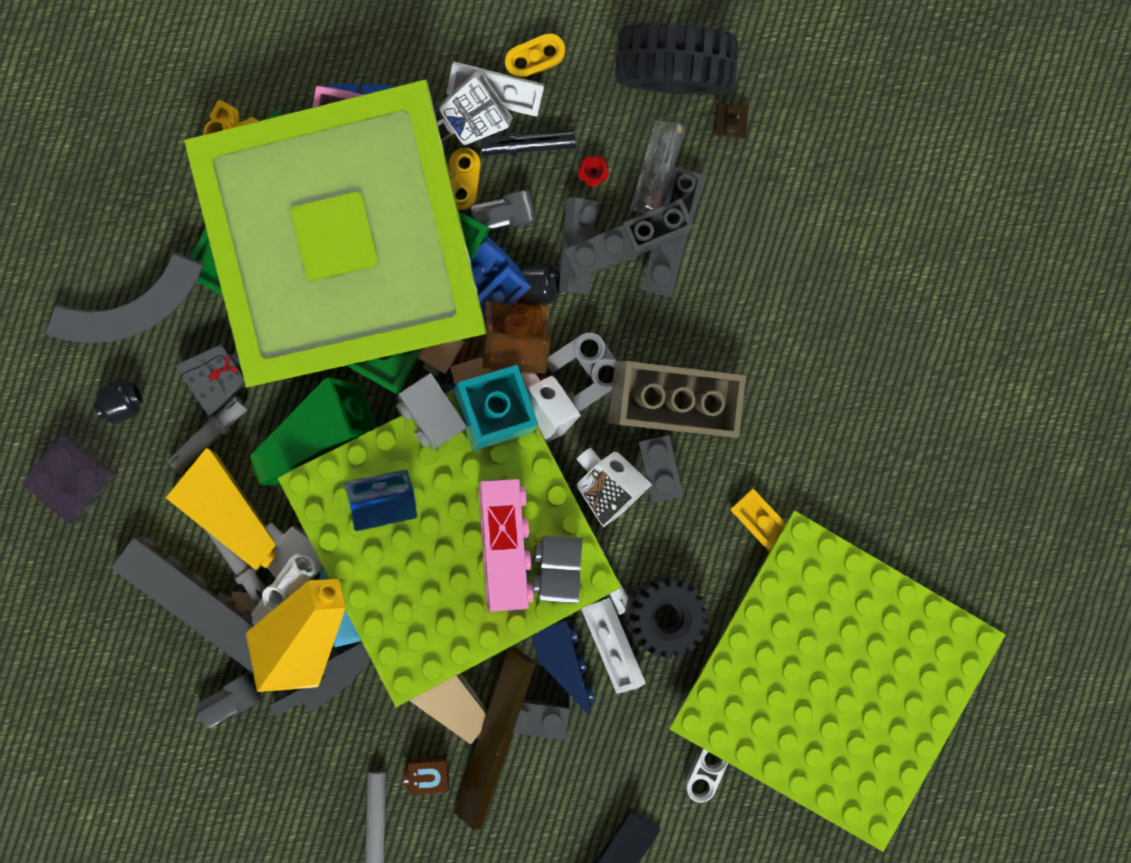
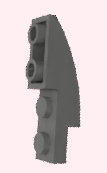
[641,166,704,297]
[565,199,694,280]
[269,641,370,716]

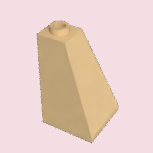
[379,673,488,744]

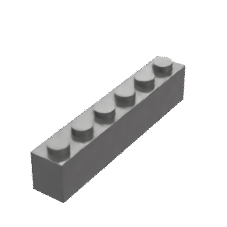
[111,535,254,673]

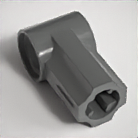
[471,190,537,230]
[195,673,262,729]

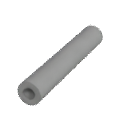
[365,770,386,863]

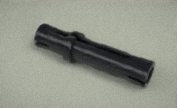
[481,128,576,157]

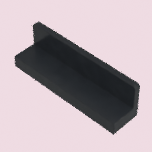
[594,807,660,863]

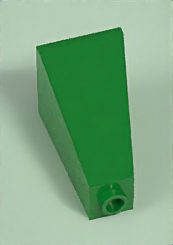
[250,377,378,486]

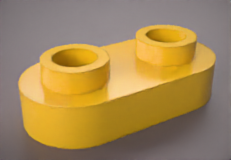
[505,34,565,79]
[448,148,481,211]

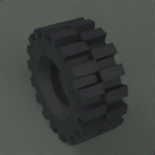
[625,576,709,658]

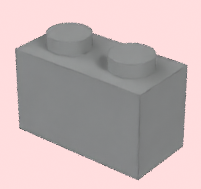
[396,373,467,451]

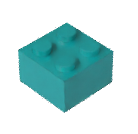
[452,365,539,451]

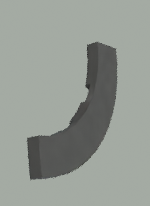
[46,252,205,343]

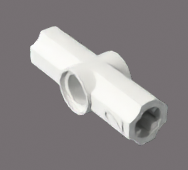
[251,553,316,626]

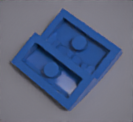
[471,236,531,327]

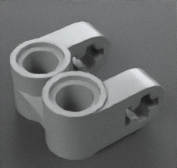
[543,333,616,412]

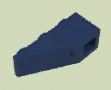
[531,618,595,713]

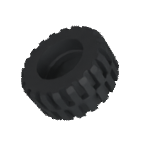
[615,23,739,95]

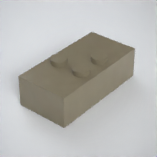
[608,361,746,438]

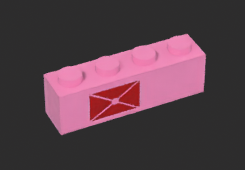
[478,479,533,612]

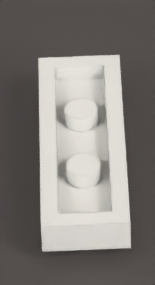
[446,62,545,117]
[581,597,646,694]

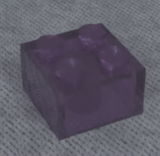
[21,435,118,524]

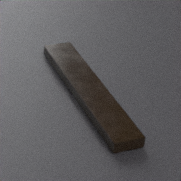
[455,648,536,830]

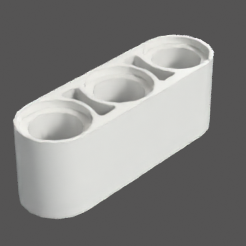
[685,747,728,803]

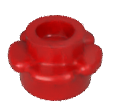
[578,156,609,187]

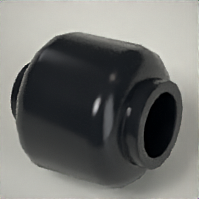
[519,263,561,305]
[94,378,143,424]

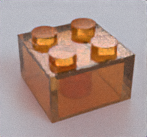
[481,301,551,374]

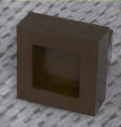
[714,103,749,139]

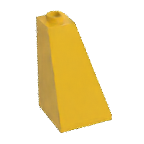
[166,448,278,570]
[246,579,346,692]

